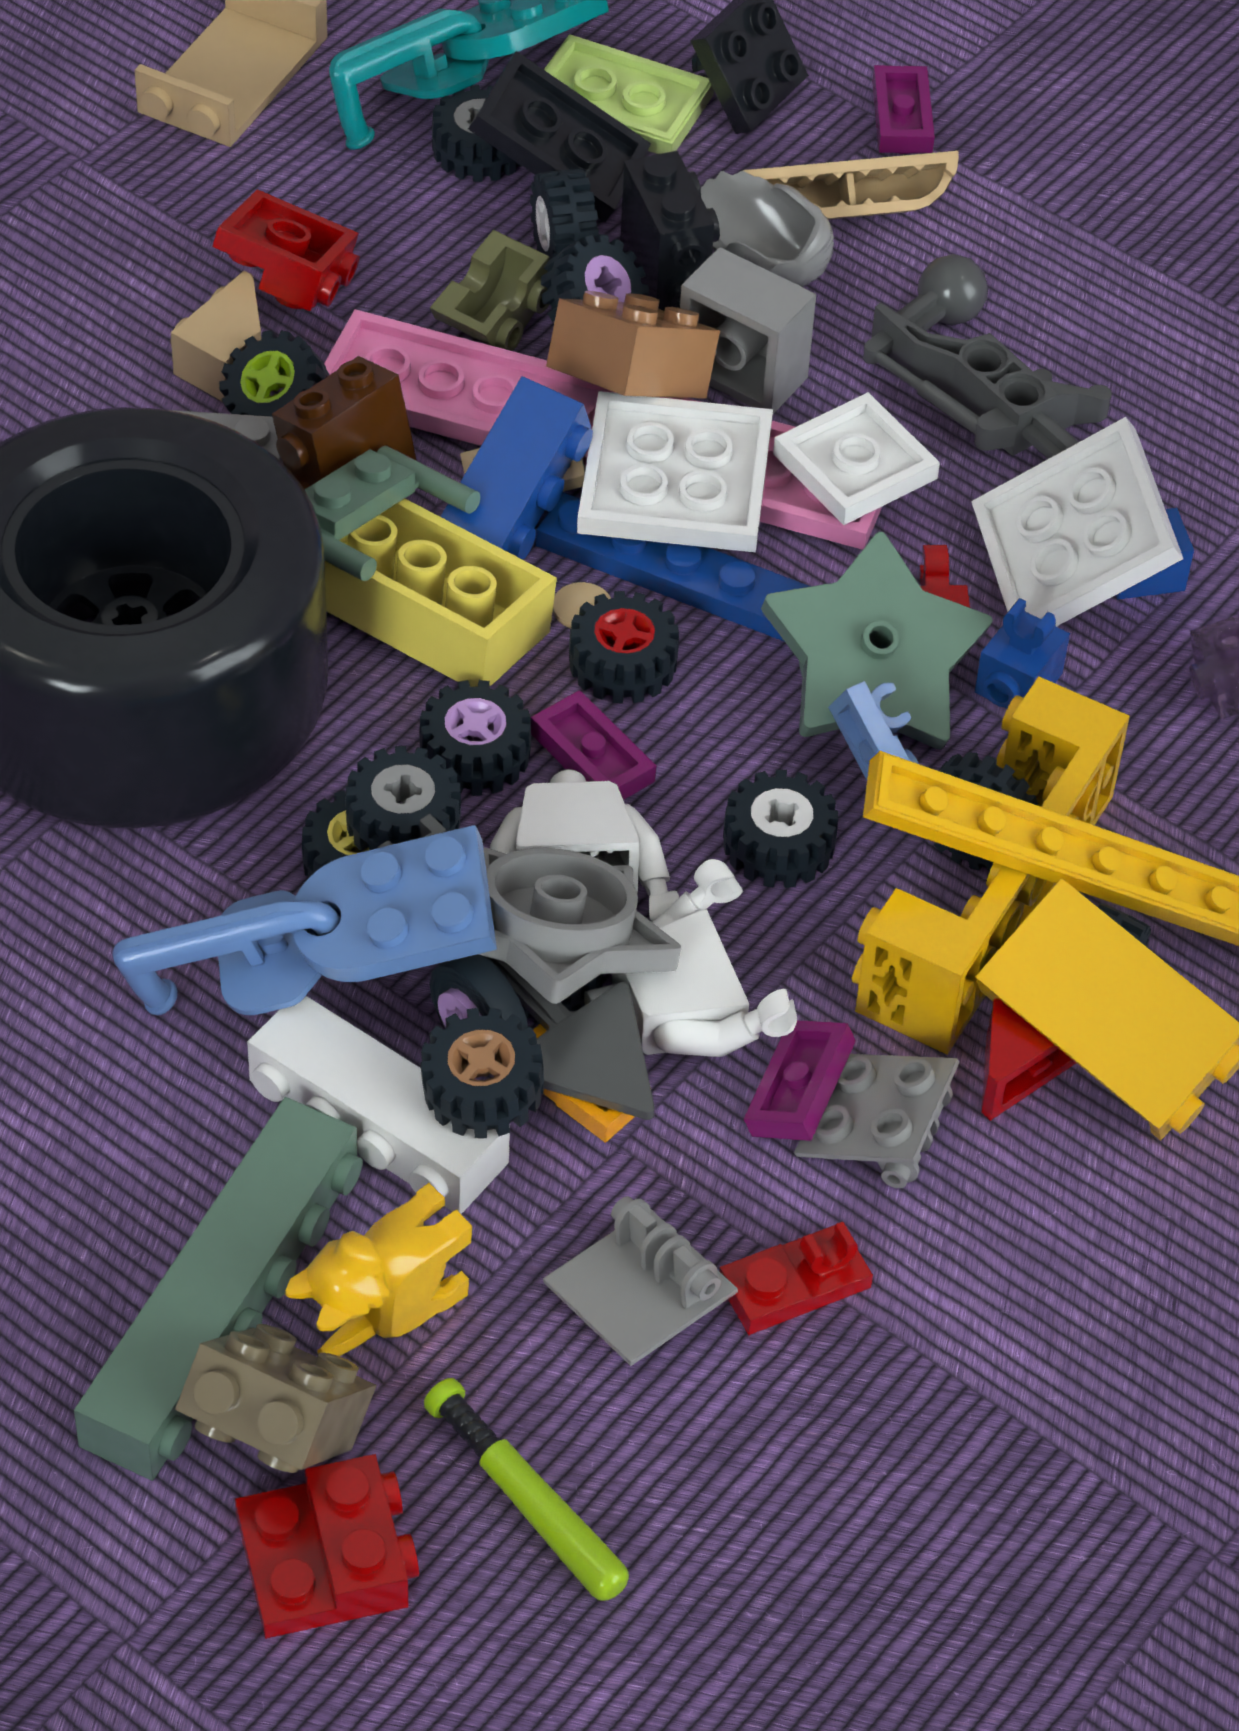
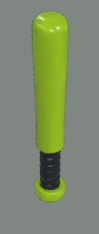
[424,1378,629,1601]

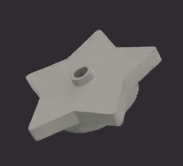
[478,847,681,1004]

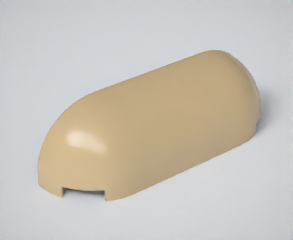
[743,151,959,220]

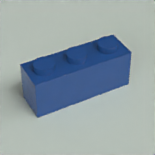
[440,376,593,560]

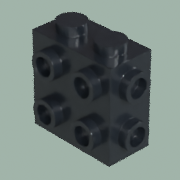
[620,151,720,311]

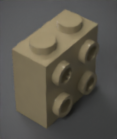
[175,1324,377,1473]

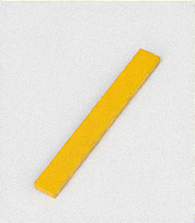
[863,751,1239,946]

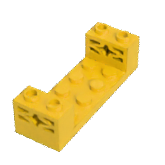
[852,676,1130,1055]

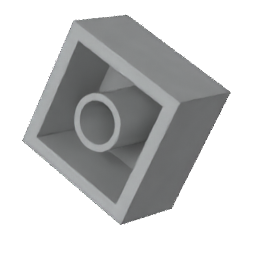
[680,247,816,414]

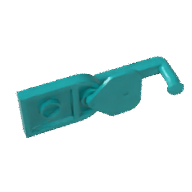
[329,0,609,150]

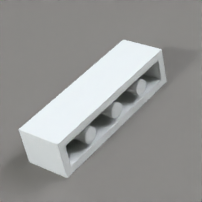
[247,996,510,1214]

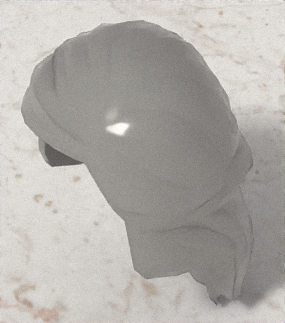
[701,171,834,287]

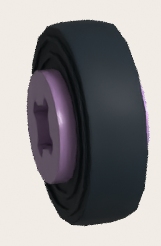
[429,954,528,1030]

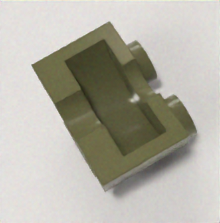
[430,230,550,351]

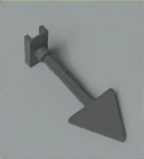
[378,814,655,1120]

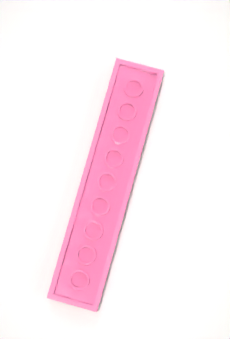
[324,309,882,550]

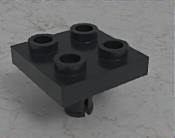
[690,0,809,134]

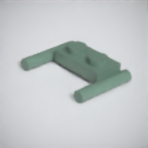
[305,446,481,581]

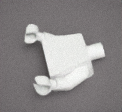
[489,770,679,922]
[584,859,797,1057]

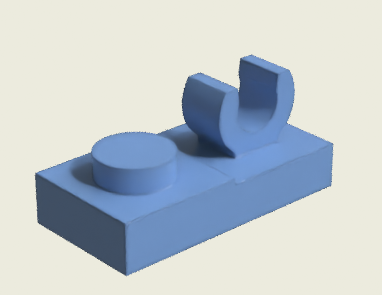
[828,681,919,780]

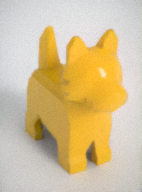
[285,1183,472,1357]

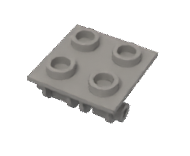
[794,1054,959,1188]
[543,1196,738,1366]

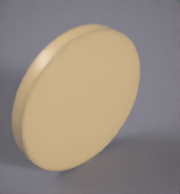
[553,582,611,628]

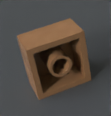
[546,291,720,398]

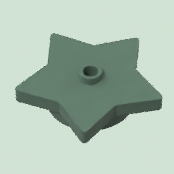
[761,532,993,750]

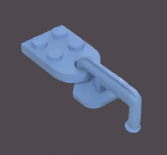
[112,825,497,1016]

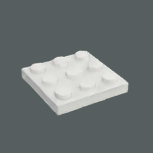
[577,391,773,553]
[971,417,1183,627]

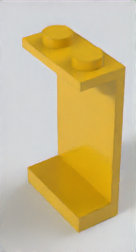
[975,878,1239,1141]

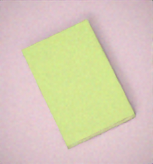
[544,34,714,154]

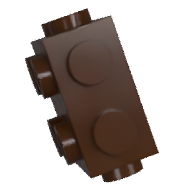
[272,356,417,489]

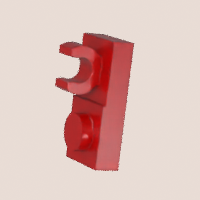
[719,1222,873,1335]

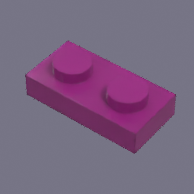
[872,65,935,154]
[531,690,657,800]
[744,1020,856,1141]

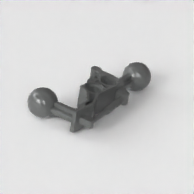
[863,254,1112,459]

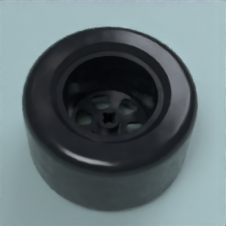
[0,407,328,828]

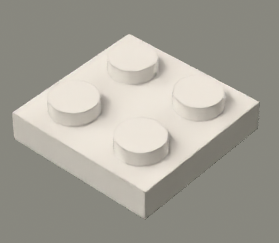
[773,392,940,525]

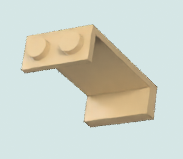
[134,0,328,147]

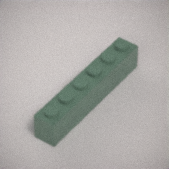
[74,1097,363,1481]

